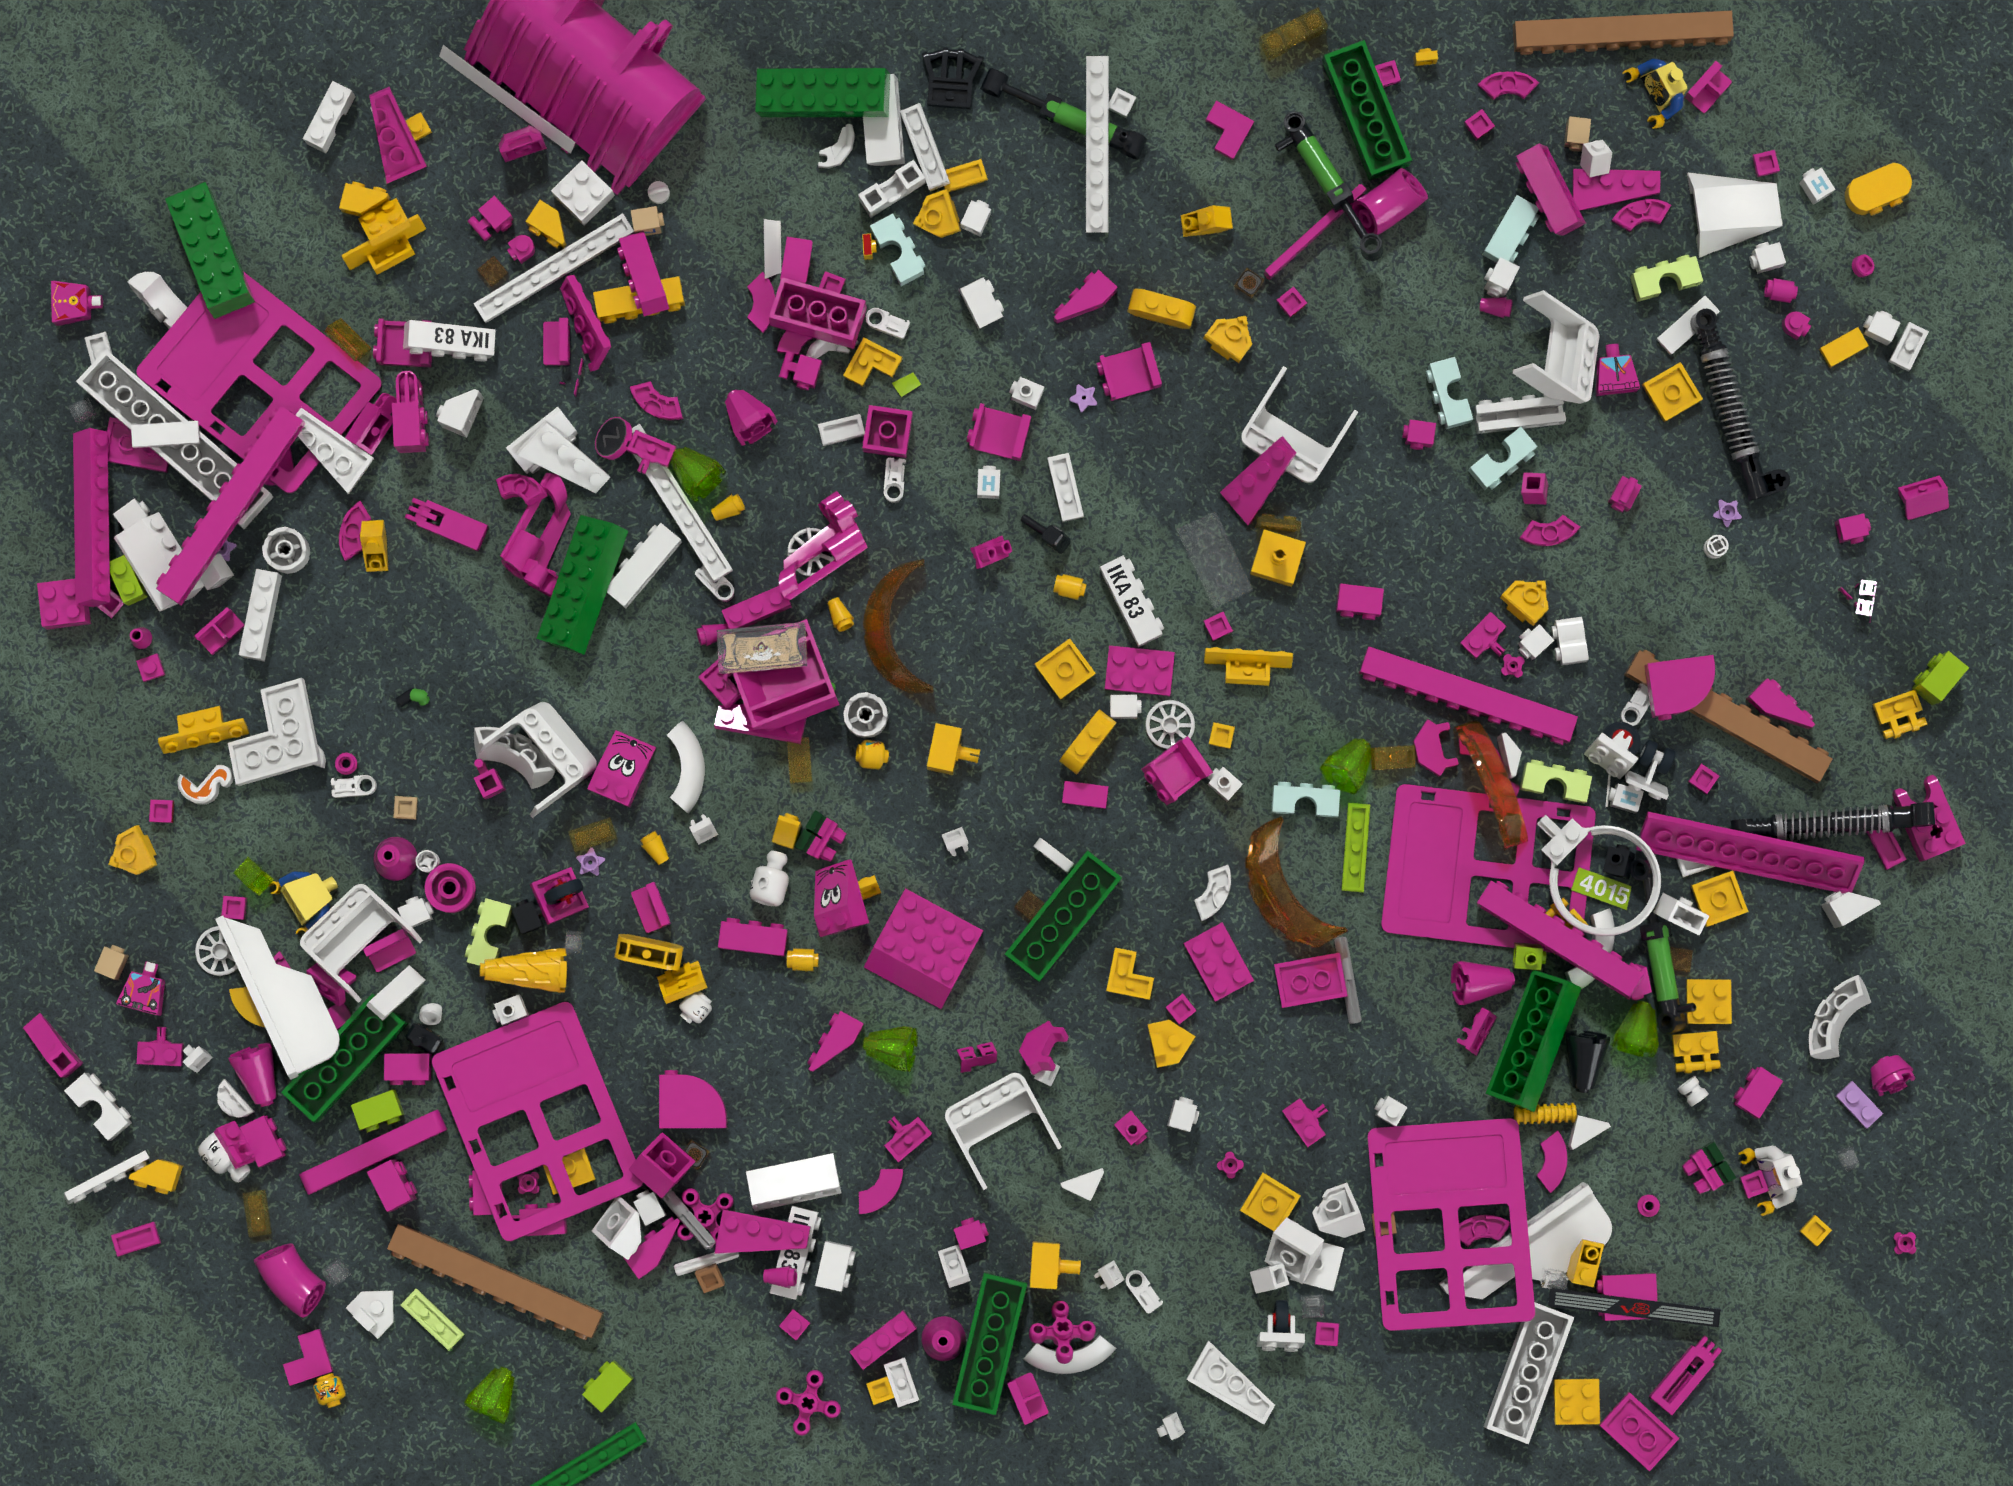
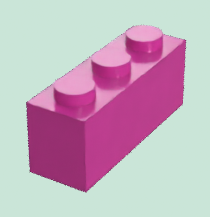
[722,586,792,633]
[718,918,788,957]
[850,1310,917,1369]

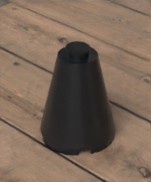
[1565,1030,1610,1093]

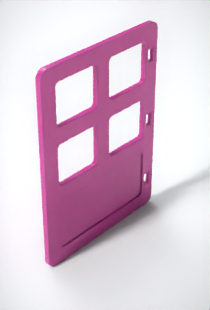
[136,272,381,493]
[1381,784,1596,953]
[432,1002,643,1241]
[1368,1118,1535,1331]

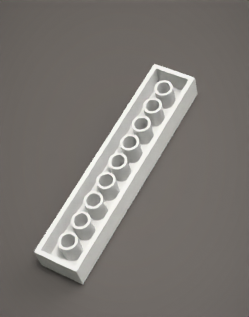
[76,349,273,529]

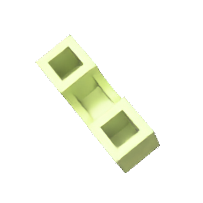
[1630,255,1703,302]
[1519,760,1592,804]
[465,898,513,966]

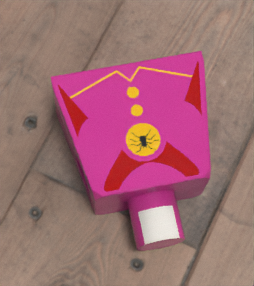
[51,281,103,326]

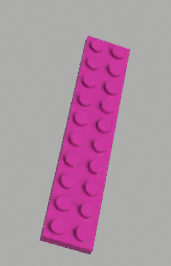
[1636,812,1864,893]

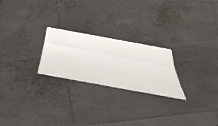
[764,219,781,279]

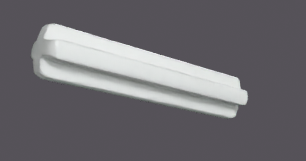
[674,1252,739,1276]

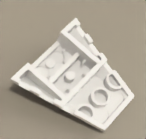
[1687,173,1782,258]

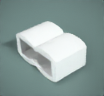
[1551,617,1589,666]

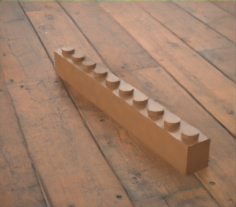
[1513,11,1734,55]
[1624,650,1832,783]
[387,1224,604,1340]

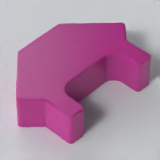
[1413,720,1459,777]
[1019,1021,1069,1075]

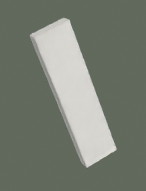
[900,103,950,192]

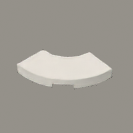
[1194,865,1231,921]

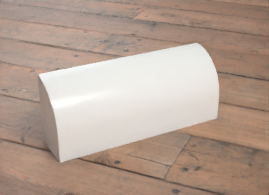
[863,74,905,166]
[746,1153,841,1211]

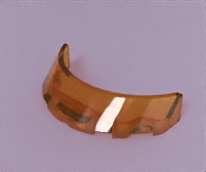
[863,559,934,694]
[1453,720,1528,851]
[1245,816,1348,947]

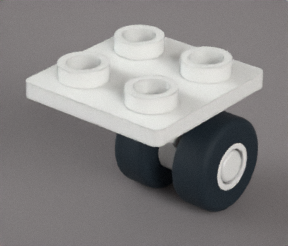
[1625,740,1676,800]

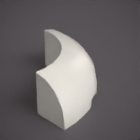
[128,272,187,329]
[667,721,705,814]
[474,727,555,789]
[1565,908,1615,989]
[1809,975,1871,1059]
[1023,1334,1117,1374]

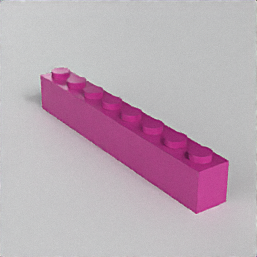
[73,428,110,607]
[1477,881,1644,999]

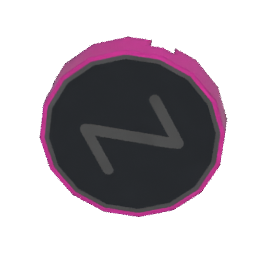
[595,417,632,460]

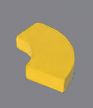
[229,987,265,1027]

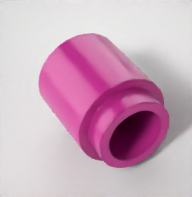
[1764,278,1798,303]

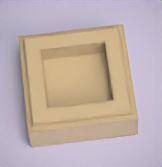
[393,796,418,820]

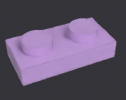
[1835,1081,1883,1129]

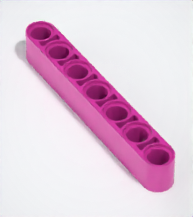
[299,1110,448,1195]

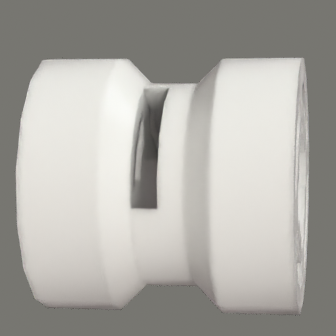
[1703,535,1729,559]
[416,850,440,873]
[1678,1076,1709,1107]

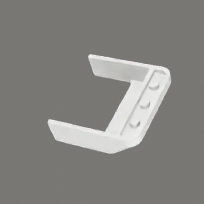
[1513,290,1599,404]
[1241,366,1358,483]
[477,702,597,818]
[300,884,423,1003]
[945,1073,1062,1190]

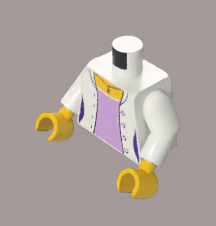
[1738,1146,1802,1216]

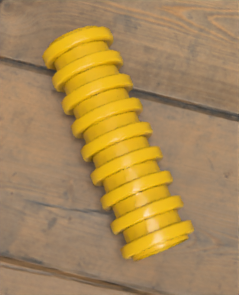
[1514,1103,1577,1125]

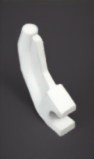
[818,124,855,169]
[806,339,859,359]

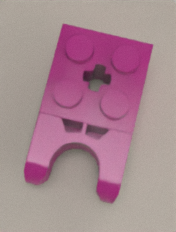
[392,371,429,453]
[1892,775,1966,862]

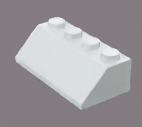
[114,512,204,612]

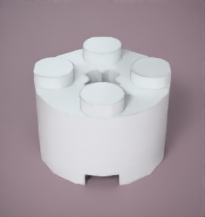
[262,527,310,574]
[843,692,888,739]

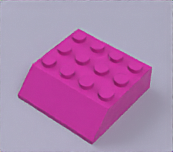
[724,619,839,729]
[864,888,983,1009]

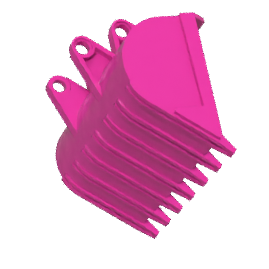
[464,0,706,195]

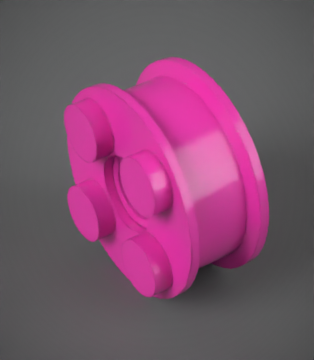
[425,863,476,913]

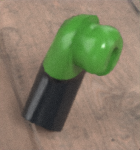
[396,688,430,707]

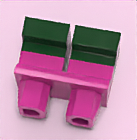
[794,810,847,862]
[1681,1142,1736,1194]

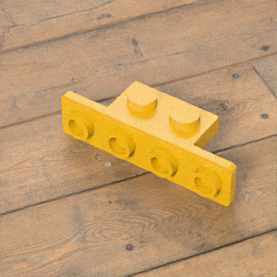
[342,214,426,275]
[1204,647,1293,686]
[158,706,249,754]

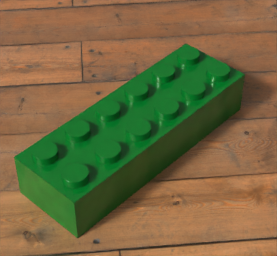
[1322,40,1412,181]
[755,68,890,117]
[165,182,255,319]
[536,515,628,655]
[1004,850,1122,982]
[1486,970,1581,1112]
[281,993,408,1123]
[952,1272,1027,1415]

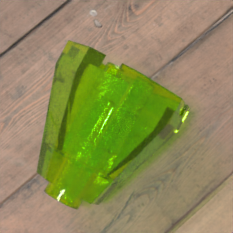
[670,447,726,502]
[1319,738,1373,795]
[1610,1001,1659,1057]
[863,1026,918,1072]
[464,1366,515,1425]

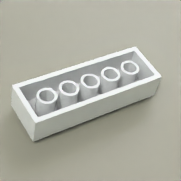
[1483,1302,1574,1444]

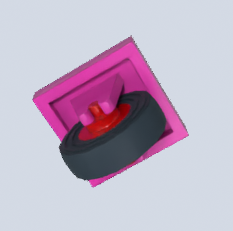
[530,867,589,925]

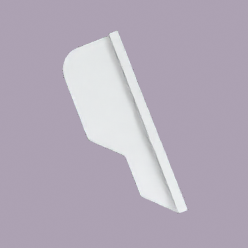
[215,916,340,1080]
[1439,1182,1612,1299]

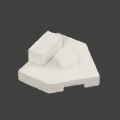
[346,1291,394,1339]

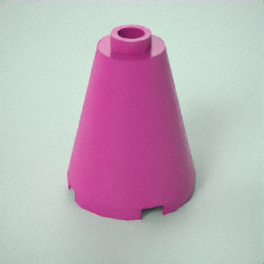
[373,837,417,881]
[1451,961,1515,1005]
[228,1043,277,1107]
[921,1316,966,1361]

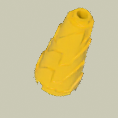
[480,948,567,993]

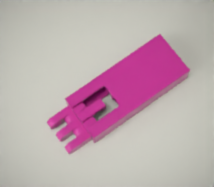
[405,498,489,552]
[1649,1335,1722,1415]

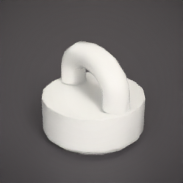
[648,181,670,204]
[419,1003,442,1025]

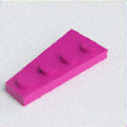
[369,86,427,183]
[1572,169,1660,211]
[560,275,611,372]
[1220,436,1296,525]
[714,704,807,744]
[714,1209,811,1254]

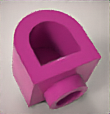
[507,235,535,264]
[1782,312,1811,340]

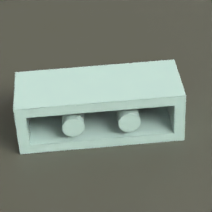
[1482,195,1540,263]

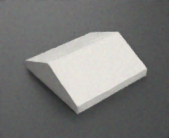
[1497,733,1522,780]

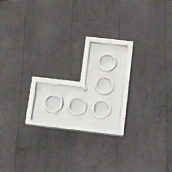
[228,678,321,786]

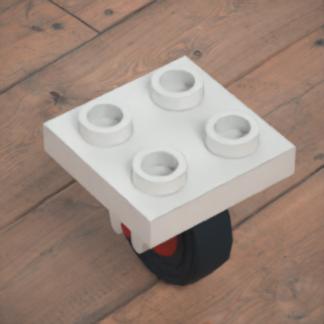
[1584,722,1641,779]
[1257,1300,1305,1352]

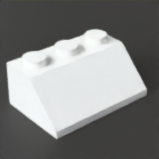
[506,407,578,474]

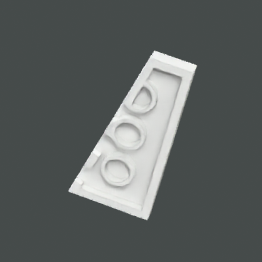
[296,408,374,494]
[516,420,610,493]
[64,1151,149,1205]
[1186,1341,1275,1424]

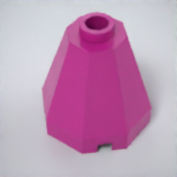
[725,390,778,446]

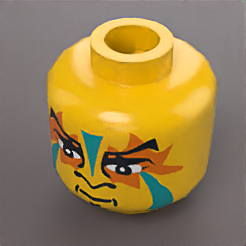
[855,740,889,770]
[313,1373,346,1408]

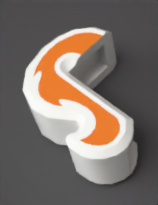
[177,765,234,805]

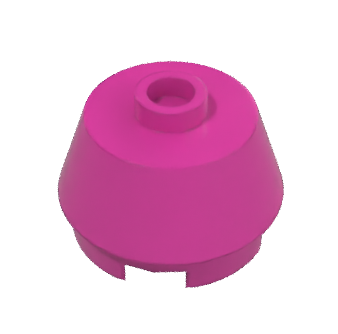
[1870,1055,1915,1096]

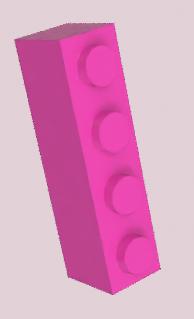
[617,231,669,316]

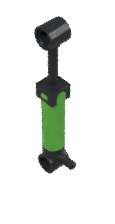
[980,68,1147,160]
[1274,111,1383,261]
[1630,858,1696,1034]

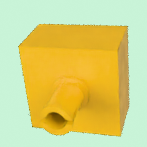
[1250,530,1306,587]
[927,723,981,775]
[1030,1241,1081,1289]

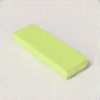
[401,1288,465,1351]

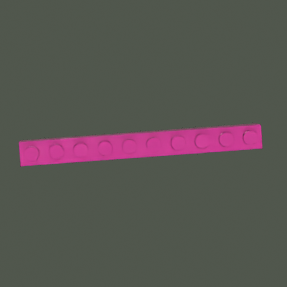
[156,406,305,605]
[1359,647,1578,745]

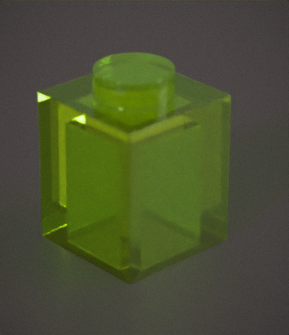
[234,857,274,896]

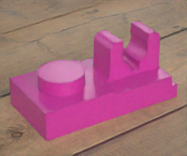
[1457,1008,1497,1056]
[214,1121,255,1169]

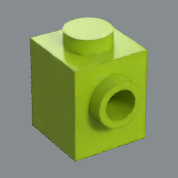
[1513,942,1546,970]

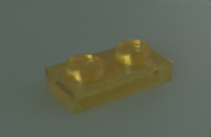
[324,318,372,361]
[1256,514,1301,533]
[787,737,812,783]
[1371,745,1415,770]
[568,818,618,852]
[243,1190,272,1237]

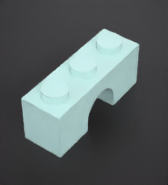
[870,214,926,286]
[1426,357,1473,429]
[1468,427,1538,491]
[1271,782,1340,818]

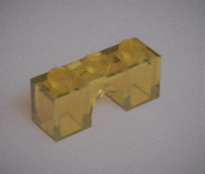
[1259,7,1328,61]

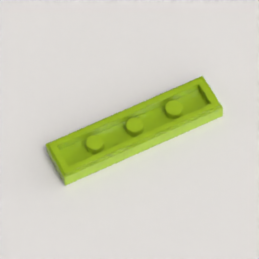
[1341,803,1370,893]

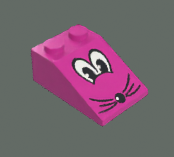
[587,730,656,808]
[814,859,869,937]

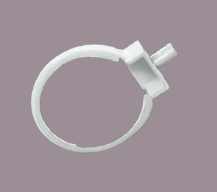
[1537,815,1661,936]

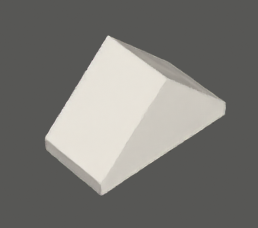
[1568,1115,1611,1150]
[1060,1168,1104,1201]

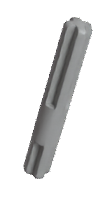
[1334,937,1362,1024]
[662,1189,716,1250]

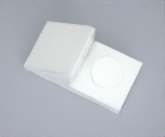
[938,1244,971,1288]

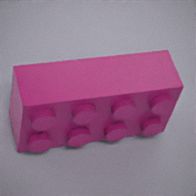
[1516,143,1586,236]
[769,277,867,349]

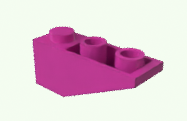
[1054,270,1118,324]
[1746,678,1815,729]
[807,1011,864,1072]
[23,1013,83,1078]
[623,1217,681,1279]

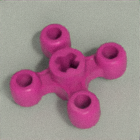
[677,1188,734,1244]
[1029,1301,1096,1364]
[776,1370,841,1436]

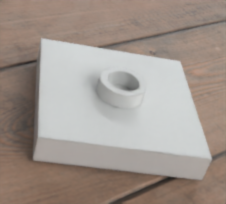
[1290,1243,1344,1291]

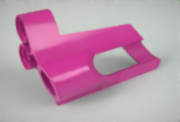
[500,473,571,597]
[779,491,868,601]

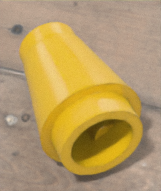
[711,494,745,521]
[827,597,854,632]
[640,831,669,865]

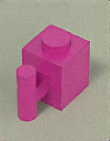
[468,196,514,241]
[779,352,822,390]
[1608,476,1642,512]
[474,759,506,800]

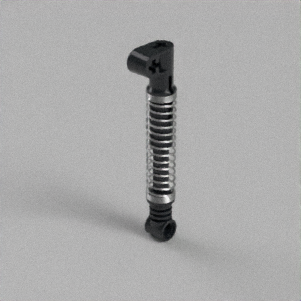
[1690,308,1790,501]
[1731,802,1936,841]

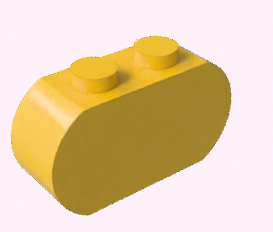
[1845,163,1912,216]
[1127,289,1196,329]
[1059,709,1117,775]
[614,934,684,970]

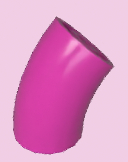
[1352,168,1428,235]
[254,1243,326,1318]

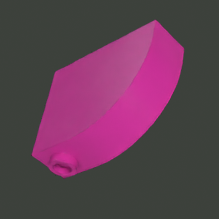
[1644,655,1715,721]
[659,1070,727,1128]

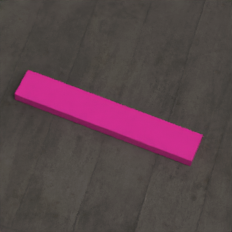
[1264,184,1367,280]

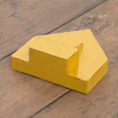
[913,189,961,238]
[1203,316,1252,363]
[1500,581,1549,626]
[108,825,157,875]
[1147,1020,1196,1068]

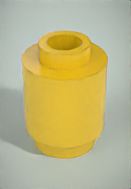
[1053,574,1087,600]
[787,948,819,971]

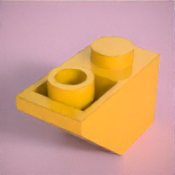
[339,182,391,217]
[526,200,566,248]
[1181,205,1233,237]
[360,520,388,572]
[772,813,802,850]
[129,1159,183,1194]
[1566,1239,1604,1287]

